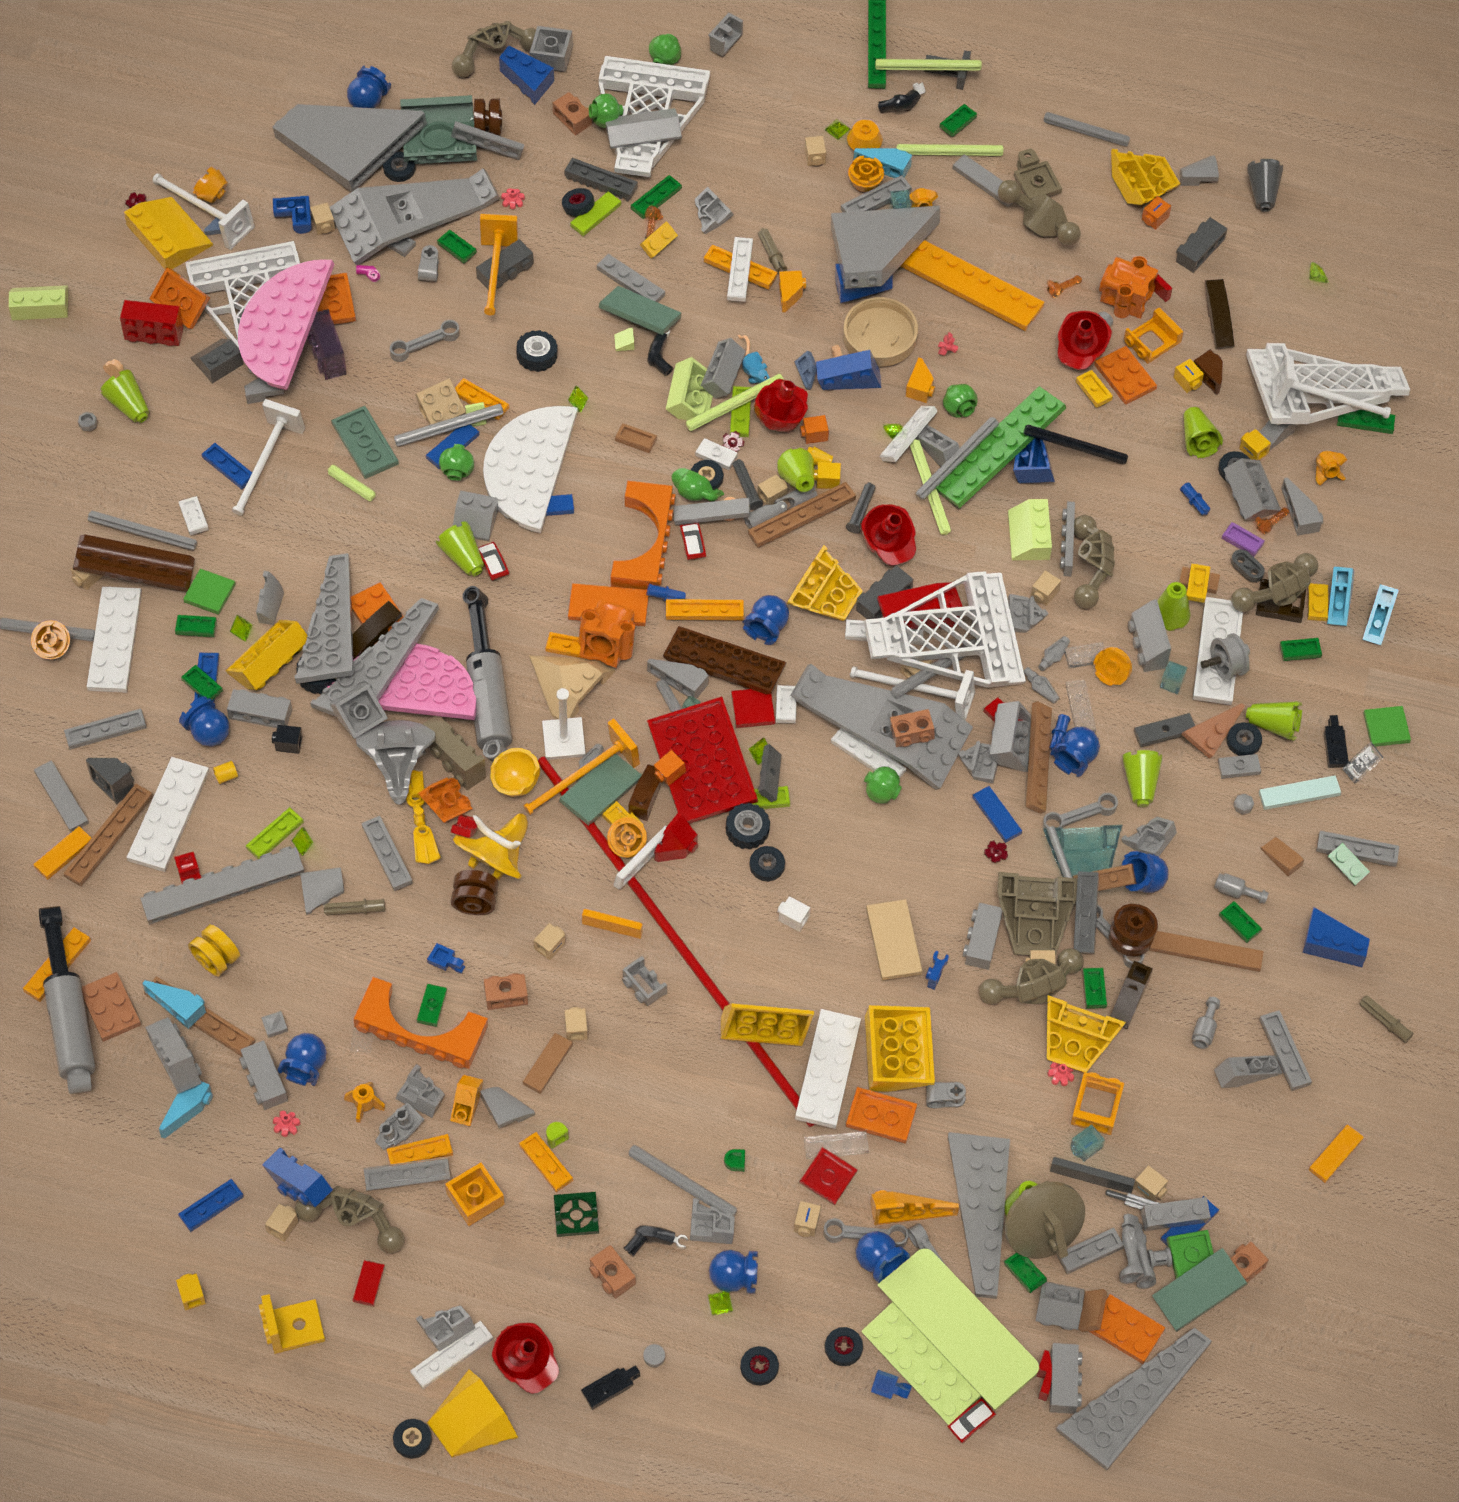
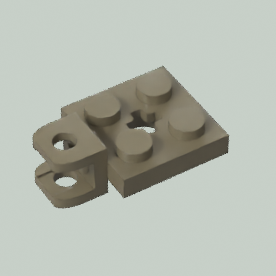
[1014,148,1062,200]

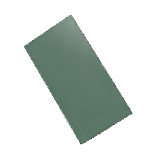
[599,286,682,335]
[331,406,399,479]
[559,754,642,826]
[1152,1248,1247,1332]

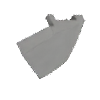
[1007,594,1049,633]
[958,741,998,783]

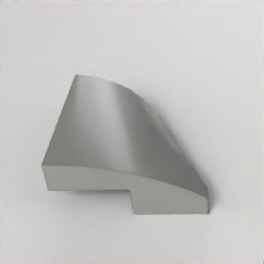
[1180,155,1219,186]
[694,187,734,234]
[244,378,284,404]
[256,571,284,625]
[1121,817,1177,856]
[300,867,344,915]
[396,1064,445,1118]
[480,1087,535,1129]
[690,1198,735,1244]
[416,1306,475,1351]

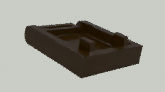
[1256,579,1307,623]

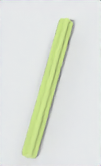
[876,59,982,71]
[896,144,1004,156]
[686,374,784,431]
[909,439,951,535]

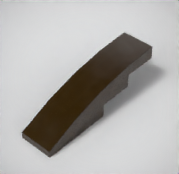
[1205,279,1235,349]
[352,601,402,660]

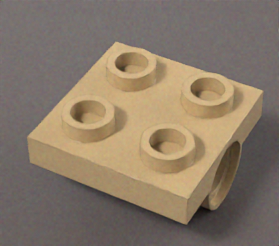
[415,378,465,425]

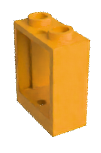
[1071,1072,1124,1135]

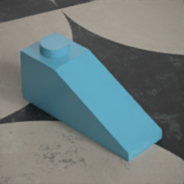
[853,148,912,178]
[1327,567,1355,626]
[1362,584,1399,645]
[142,980,206,1029]
[159,1081,213,1139]

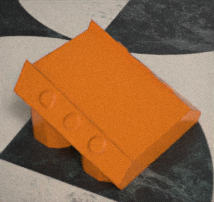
[418,777,473,823]

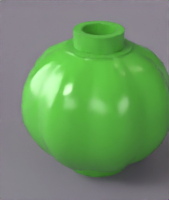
[649,34,681,65]
[589,94,623,128]
[943,384,978,418]
[439,444,474,481]
[864,766,902,804]

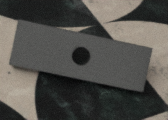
[1134,713,1195,747]
[758,744,782,802]

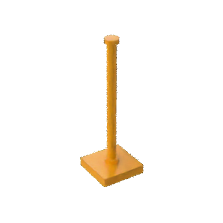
[480,214,518,316]
[523,718,640,815]

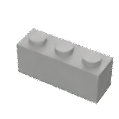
[701,338,746,399]
[227,689,292,728]
[963,903,1002,970]
[239,1040,288,1110]
[1141,1197,1211,1231]
[1049,1343,1082,1414]

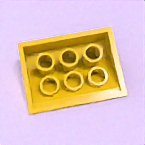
[124,197,213,269]
[721,1003,814,1046]
[865,1005,935,1092]

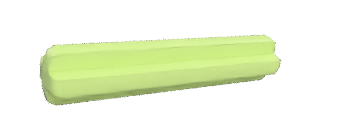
[328,465,376,501]

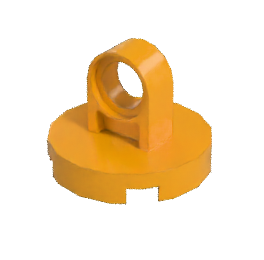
[1093,647,1132,686]

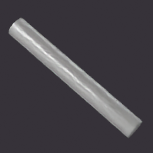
[1046,826,1073,878]

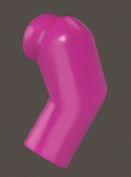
[356,265,380,282]

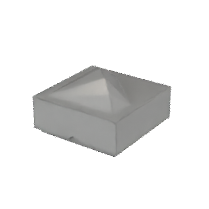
[261,1011,288,1038]

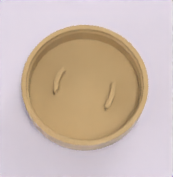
[843,297,918,367]

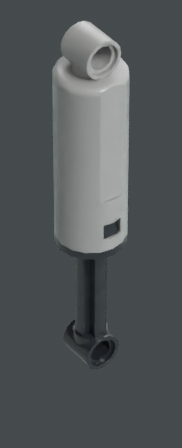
[462,586,512,762]
[39,906,95,1094]

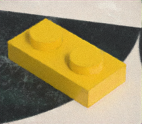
[639,221,678,258]
[1076,370,1113,408]
[1187,563,1210,603]
[1307,583,1328,621]

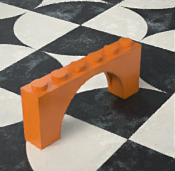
[611,480,676,590]
[354,977,488,1069]

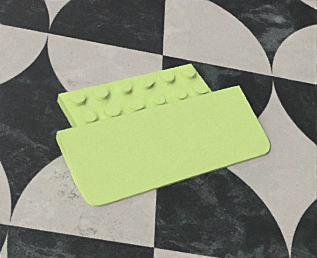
[861,1249,1039,1425]

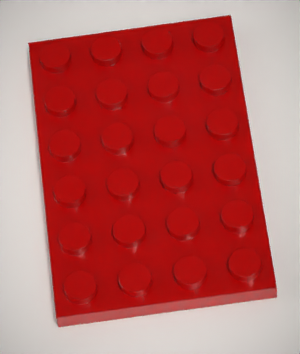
[647,696,758,824]

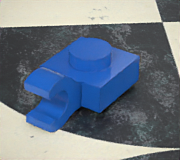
[427,943,465,973]
[926,951,949,990]
[871,1370,912,1399]

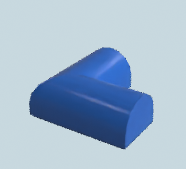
[273,196,312,234]

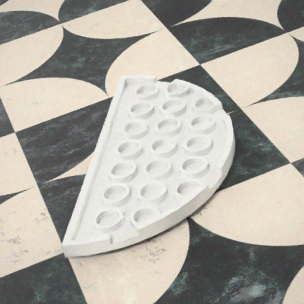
[483,406,578,533]

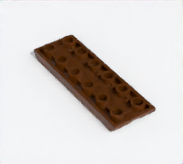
[73,534,195,592]
[663,626,786,694]

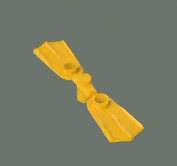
[406,770,440,864]

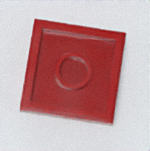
[731,689,775,728]
[799,1147,858,1206]

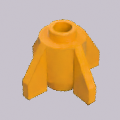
[909,188,938,208]
[1315,451,1347,486]
[344,1082,385,1123]

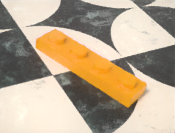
[704,245,777,290]
[666,599,744,620]
[23,927,91,1002]

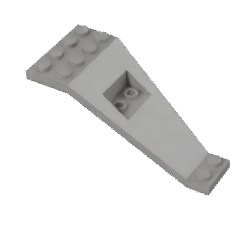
[329,168,500,265]
[790,664,973,790]

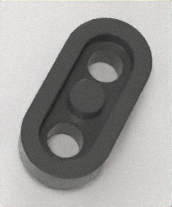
[1231,549,1265,582]

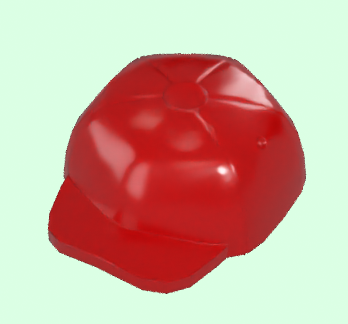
[1057,311,1112,371]
[754,379,808,432]
[861,504,916,566]
[491,1323,559,1394]

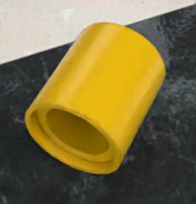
[213,760,238,784]

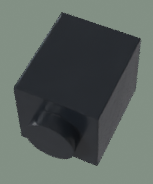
[272,725,303,754]

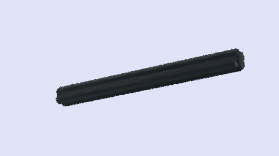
[1024,425,1128,464]

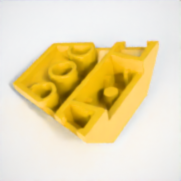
[1111,149,1180,205]
[787,545,863,621]
[1047,995,1126,1073]
[427,1369,518,1458]

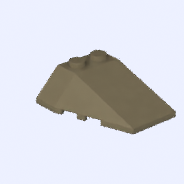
[997,872,1078,956]

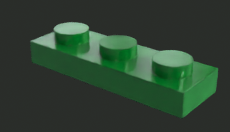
[1337,410,1396,434]

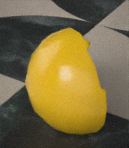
[490,748,540,797]

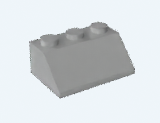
[1224,458,1281,520]
[1128,599,1171,672]
[989,701,1031,772]

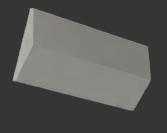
[606,108,682,149]

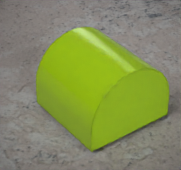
[546,1122,569,1149]

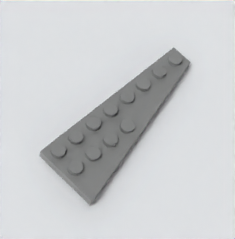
[295,553,354,684]
[310,598,439,717]
[948,1132,1010,1299]
[1056,1328,1212,1470]

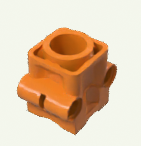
[1099,256,1158,319]
[578,600,635,668]

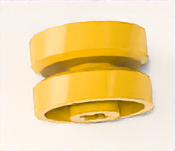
[188,924,240,977]

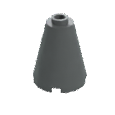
[1247,159,1283,212]

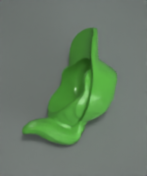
[672,468,724,502]

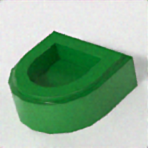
[724,1149,745,1172]

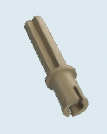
[758,228,787,274]
[324,898,385,915]
[1360,995,1414,1043]

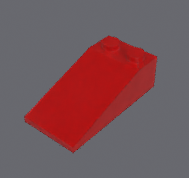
[877,582,965,629]

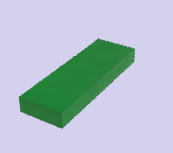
[631,175,682,219]

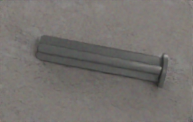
[733,459,763,510]
[846,482,876,534]

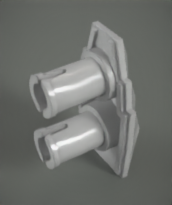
[375,1102,424,1150]

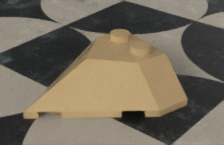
[529,655,615,719]

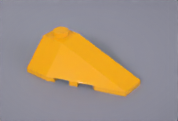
[870,1190,959,1225]

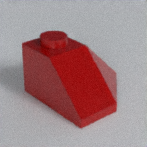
[654,813,698,862]

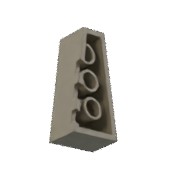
[423,716,486,790]

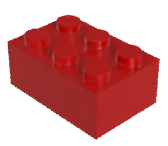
[120,300,184,346]

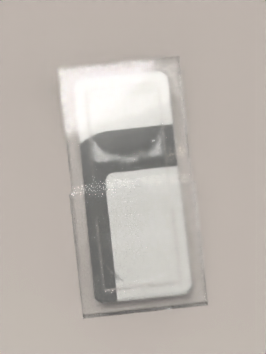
[1342,742,1383,784]

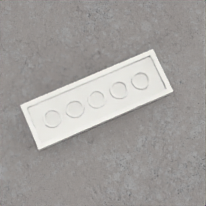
[87,587,142,693]
[1193,597,1243,705]
[127,757,209,872]
[795,1009,861,1129]

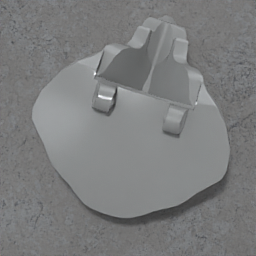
[356,720,435,805]

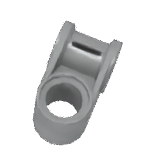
[418,245,439,282]
[926,1082,966,1108]

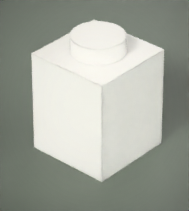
[777,896,810,932]

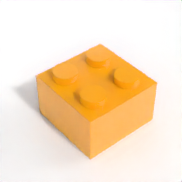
[445,1162,505,1226]

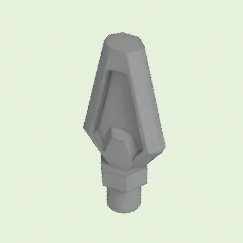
[1038,636,1070,671]
[1024,667,1060,703]
[577,744,604,782]

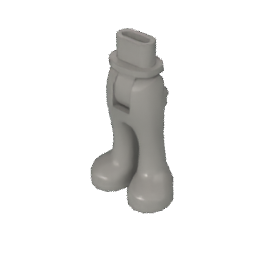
[1119,1214,1156,1289]

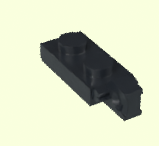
[1324,715,1349,768]
[581,1365,641,1410]

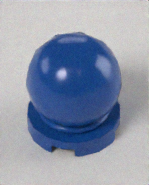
[347,65,391,108]
[742,595,789,645]
[179,696,230,747]
[1050,727,1100,777]
[1121,851,1169,893]
[278,1033,327,1086]
[855,1231,910,1283]
[709,1250,758,1294]

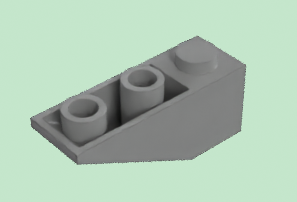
[1214,1055,1282,1088]

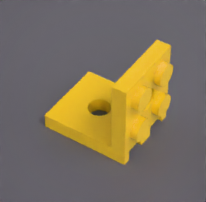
[258,1294,325,1354]

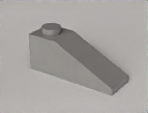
[915,425,959,466]
[1281,478,1323,536]
[647,659,709,698]

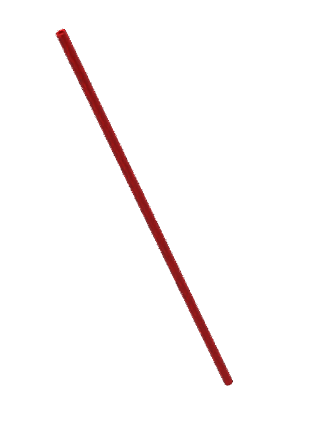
[537,756,815,1127]

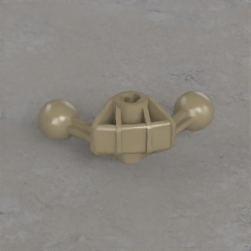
[452,21,536,77]
[998,180,1081,245]
[1074,515,1115,609]
[1231,553,1318,612]
[979,948,1084,1005]
[295,1186,405,1254]

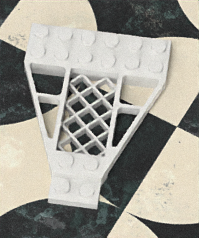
[599,56,710,177]
[185,241,300,373]
[1246,343,1410,425]
[863,571,1026,688]

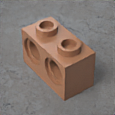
[890,709,935,747]

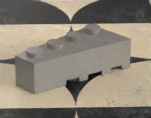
[145,1017,202,1094]

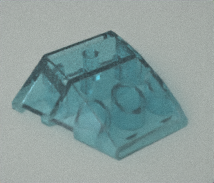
[1043,825,1123,877]

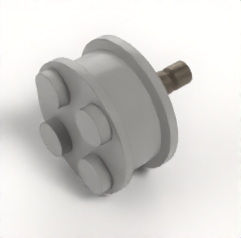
[1200,633,1250,680]

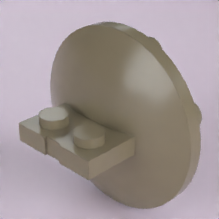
[1005,1181,1085,1259]

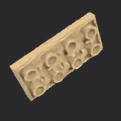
[866,899,922,981]

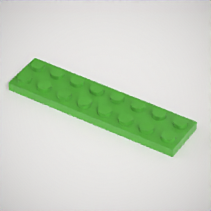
[936,386,1067,509]

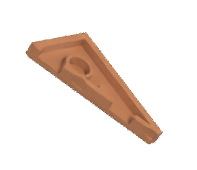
[1181,703,1245,758]

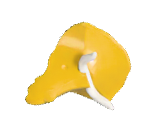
[453,813,528,881]

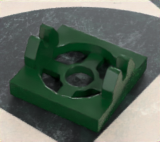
[554,1192,599,1237]

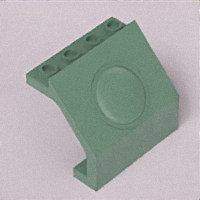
[400,95,477,164]

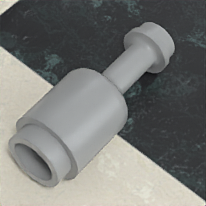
[1214,873,1269,904]
[1192,997,1220,1049]

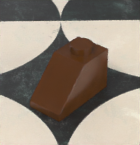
[1194,349,1223,395]

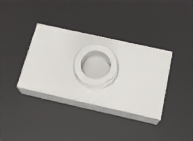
[695,438,738,470]
[179,496,208,535]
[776,685,796,723]

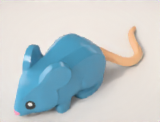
[738,335,770,383]

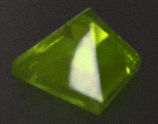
[825,119,850,140]
[1309,262,1328,283]
[568,386,588,412]
[883,424,903,439]
[230,615,253,641]
[749,738,768,765]
[292,827,313,856]
[708,1292,733,1316]

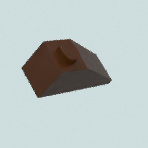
[628,764,662,821]

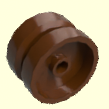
[474,98,502,136]
[451,870,498,916]
[1109,904,1158,957]

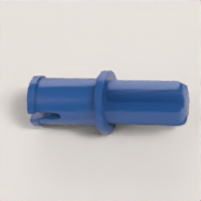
[1180,482,1210,515]
[646,584,686,601]
[1049,714,1071,750]

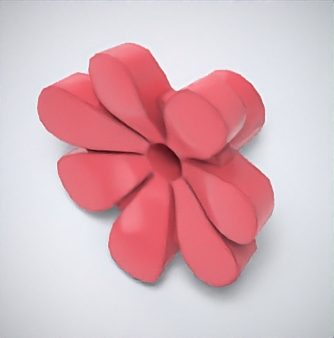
[501,188,525,209]
[938,332,958,355]
[1047,1062,1074,1086]
[273,1110,300,1137]

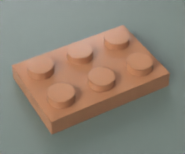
[82,972,141,1042]

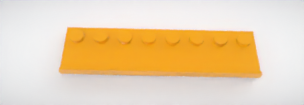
[900,240,1045,331]

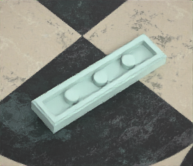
[1259,775,1341,810]

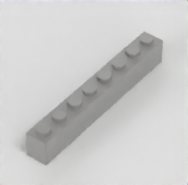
[140,846,304,925]

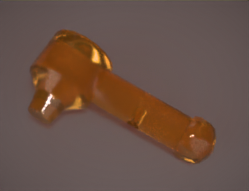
[645,205,663,239]
[1047,275,1082,298]
[1255,507,1290,535]

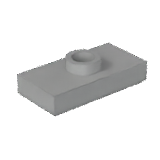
[1218,754,1261,779]

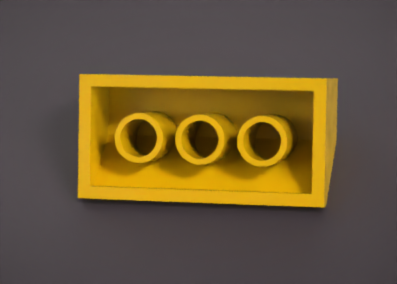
[225,620,308,690]

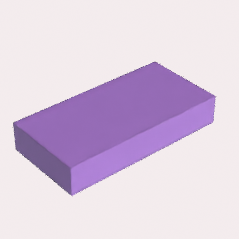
[1221,522,1265,557]

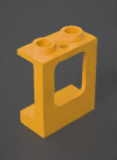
[1124,307,1184,364]

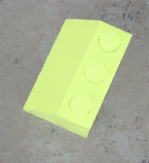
[9,285,68,320]
[666,357,713,420]
[1008,499,1052,561]

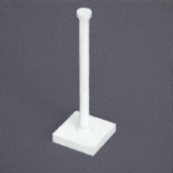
[153,173,255,250]
[1271,355,1391,419]
[232,399,305,516]
[850,666,975,721]
[542,688,585,760]

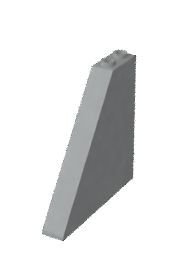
[273,104,427,192]
[831,206,940,289]

